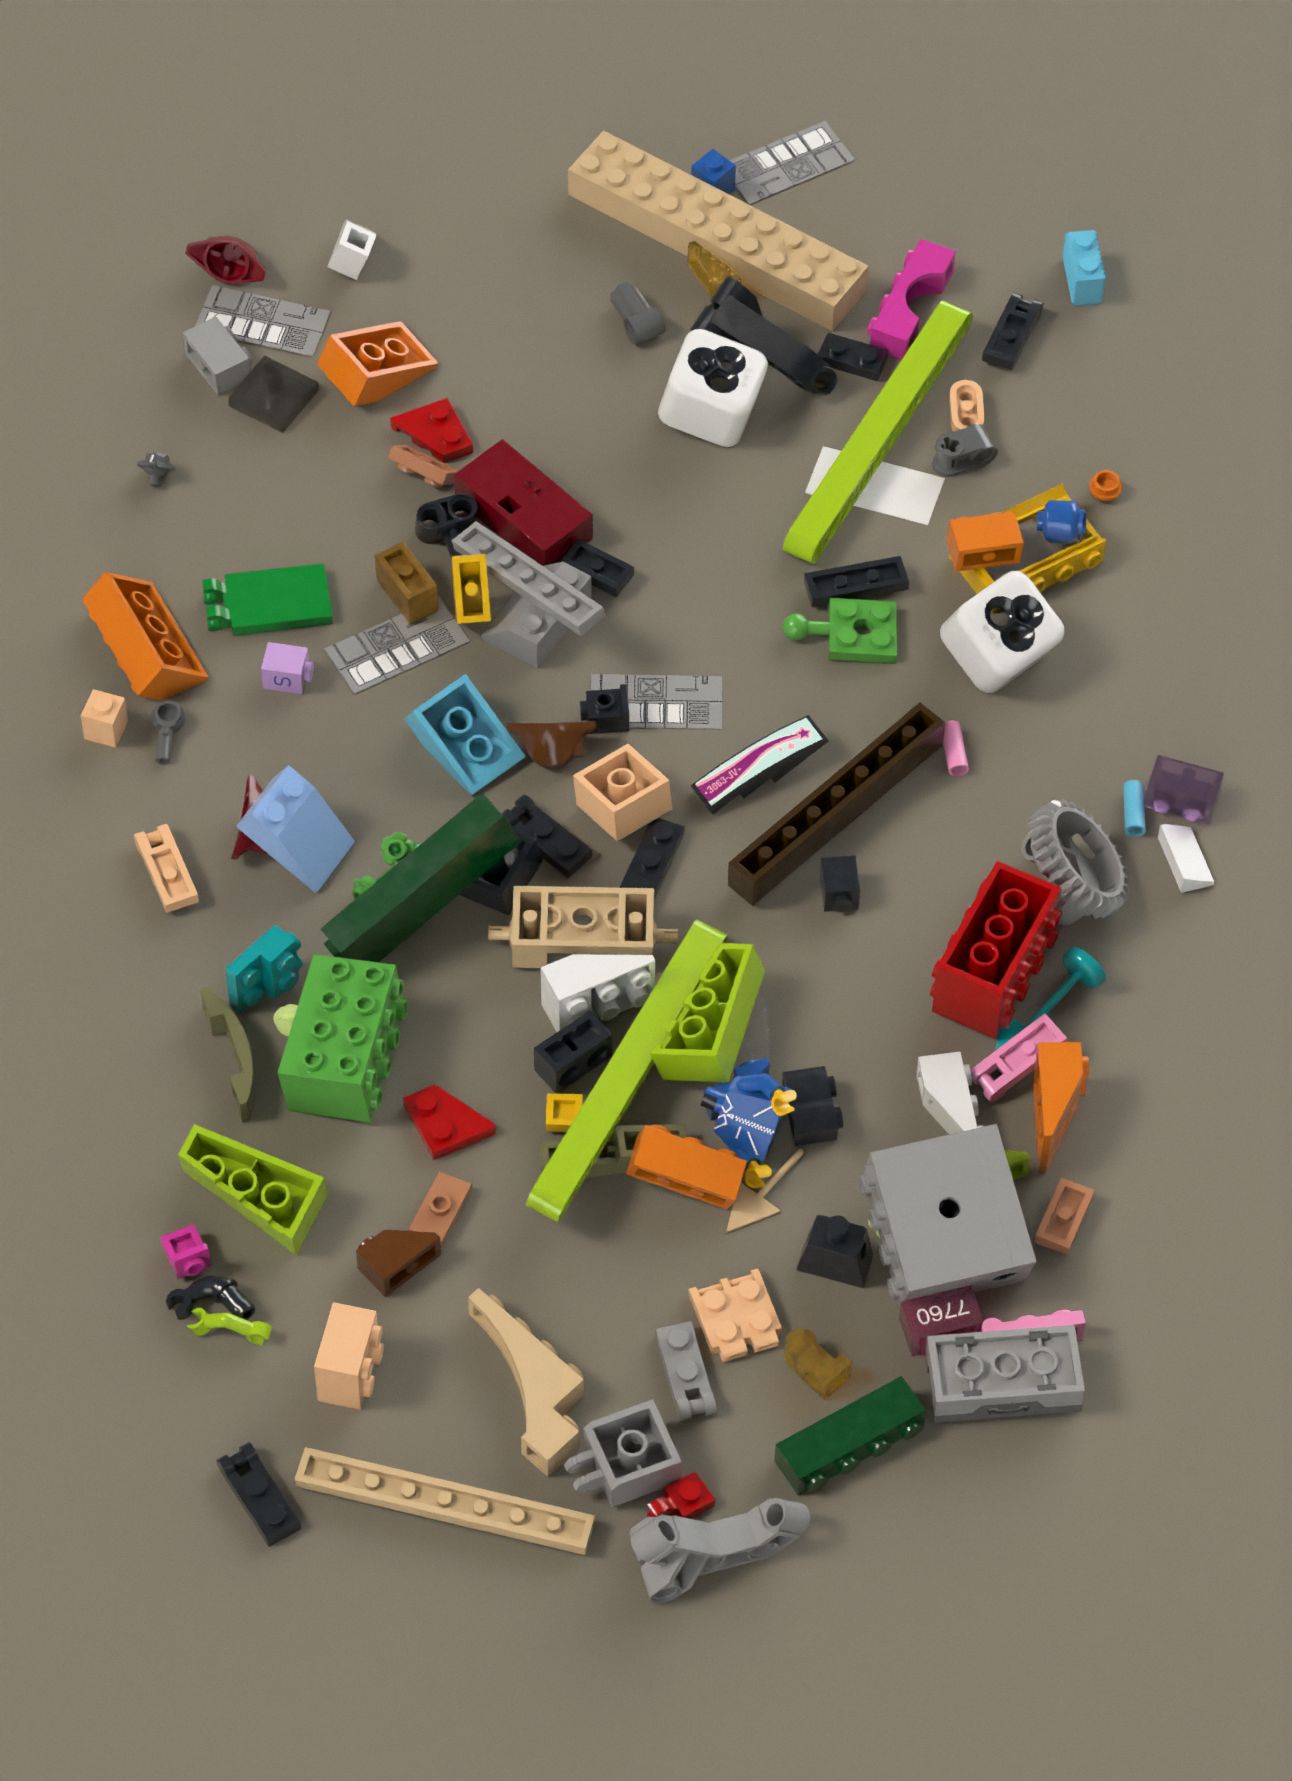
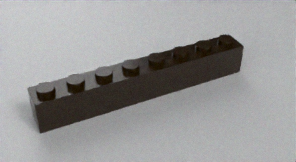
[728,702,945,906]

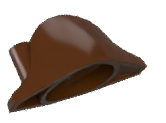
[507,721,597,769]

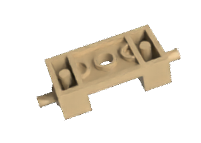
[488,886,678,968]

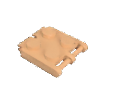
[688,1268,782,1362]

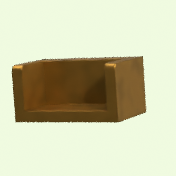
[374,542,439,624]

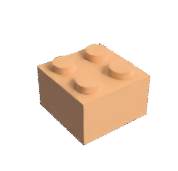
[573,744,672,842]
[314,1302,384,1410]

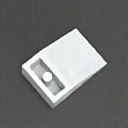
[541,954,655,1032]

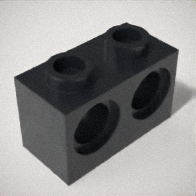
[534,1011,612,1094]

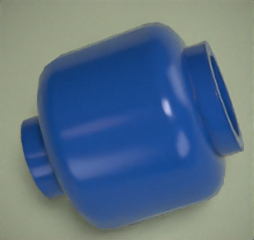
[1037,500,1086,544]

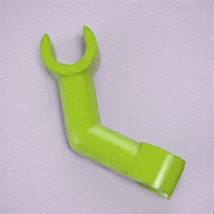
[187,1308,272,1346]

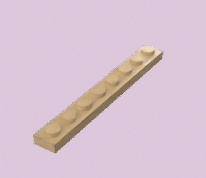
[294,1447,595,1555]

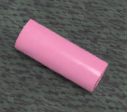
[943,720,969,777]

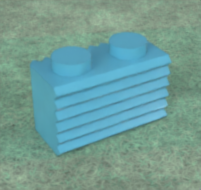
[1062,230,1106,306]

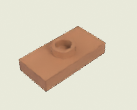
[409,1171,472,1248]

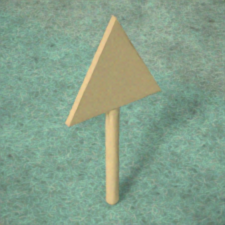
[726,1149,804,1234]

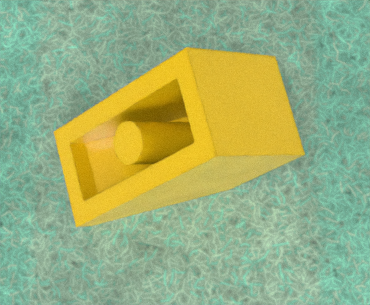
[452,554,491,624]

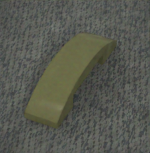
[200,987,255,1123]

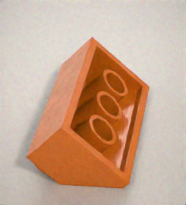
[82,571,209,700]

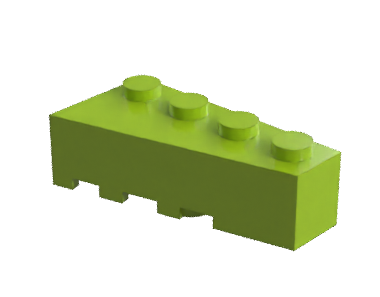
[650,943,765,1082]
[178,1124,328,1256]

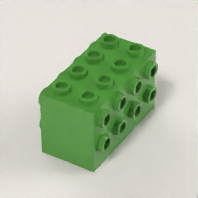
[278,954,409,1123]

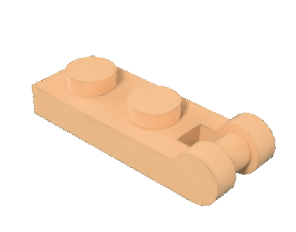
[134,824,199,913]

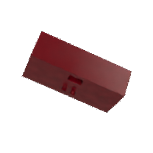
[454,439,593,566]

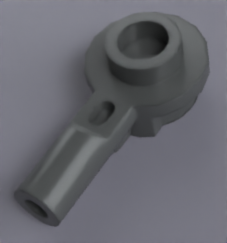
[151,700,185,765]

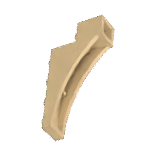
[468,1288,584,1477]

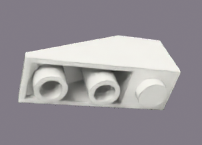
[916,1051,983,1134]

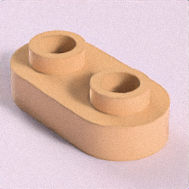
[949,380,984,432]

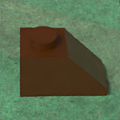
[356,1230,441,1297]

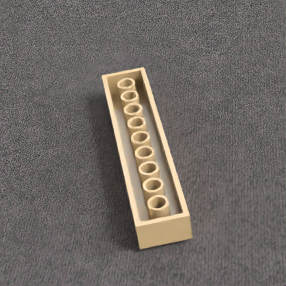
[568,130,869,332]

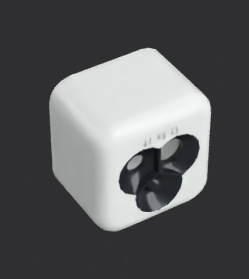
[658,329,768,447]
[940,571,1065,693]

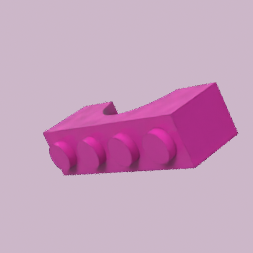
[867,239,956,360]

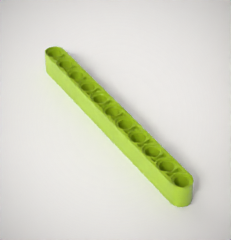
[783,300,973,564]
[526,919,728,1222]

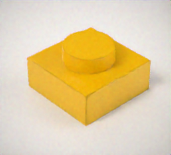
[546,1093,583,1132]

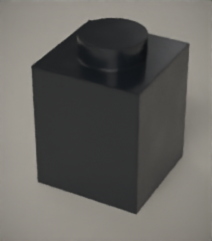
[820,855,860,912]

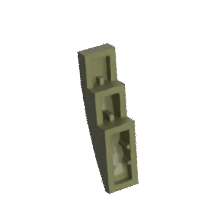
[538,1124,688,1177]

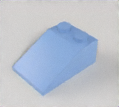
[236,765,355,893]

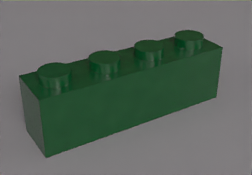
[774,1376,926,1496]

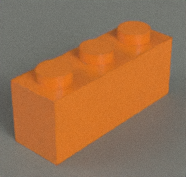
[626,1125,747,1210]

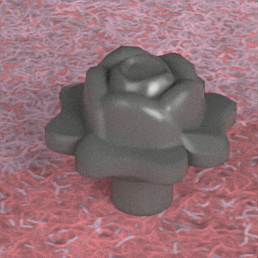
[137,452,176,486]

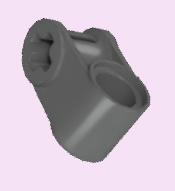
[932,423,998,477]

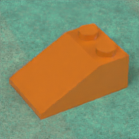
[317,321,439,407]
[1033,1042,1089,1172]

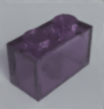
[1144,755,1224,824]

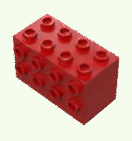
[929,861,1062,1039]

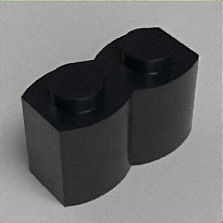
[782,1066,843,1146]

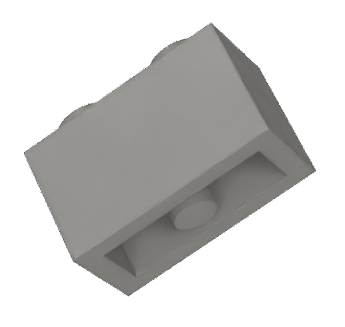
[183,317,252,395]

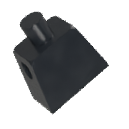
[797,1215,873,1288]

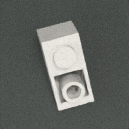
[327,220,376,280]

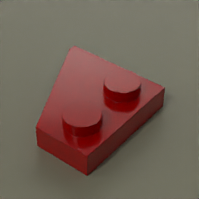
[390,398,473,463]
[403,1084,496,1160]

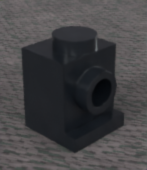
[580,684,629,734]

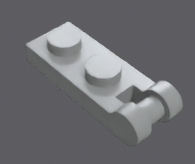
[656,1321,717,1422]

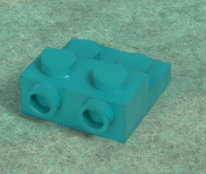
[225,924,303,1014]

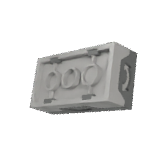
[925,1325,1085,1423]

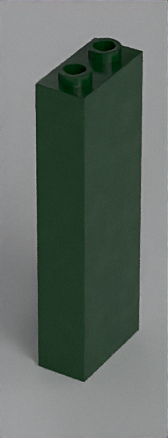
[320,792,522,962]

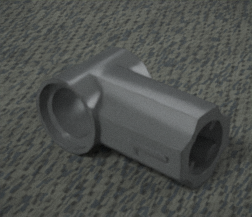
[610,282,665,344]

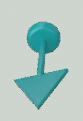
[993,946,1106,1072]

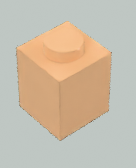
[81,689,128,748]

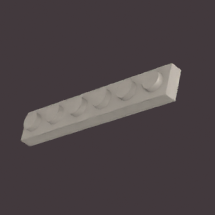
[451,521,606,636]

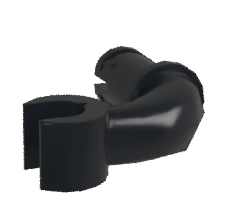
[166,1275,256,1320]

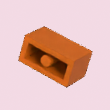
[946,511,1024,572]

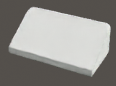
[1158,824,1214,893]

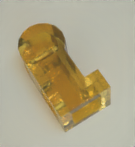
[784,1328,852,1400]

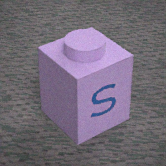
[261,642,314,695]

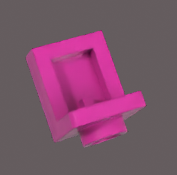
[160,1224,211,1279]

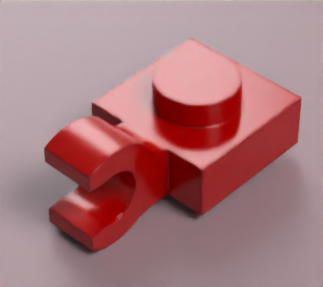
[647,1471,715,1519]

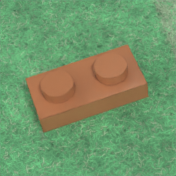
[387,444,458,488]
[1034,1178,1095,1255]

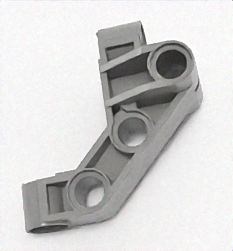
[629,1498,810,1604]

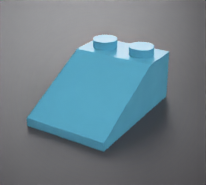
[404,674,526,796]

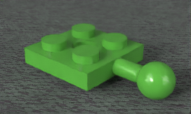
[782,598,897,664]

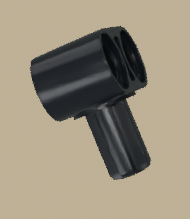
[415,493,477,560]

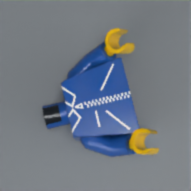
[700,1073,797,1188]

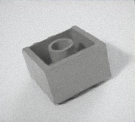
[564,1399,682,1507]

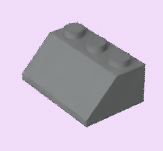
[481,562,592,669]

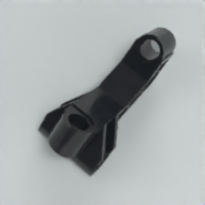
[690,276,837,396]

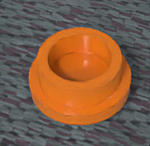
[1089,470,1122,501]

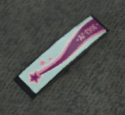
[691,715,829,815]

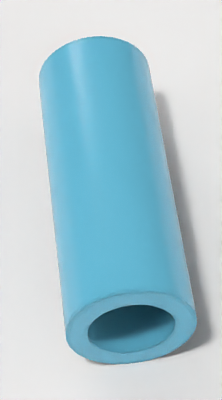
[1123,780,1146,837]

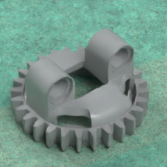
[1021,799,1129,926]

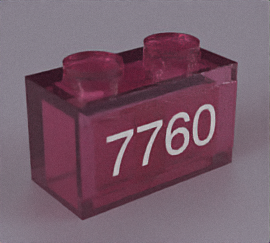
[899,1285,984,1356]

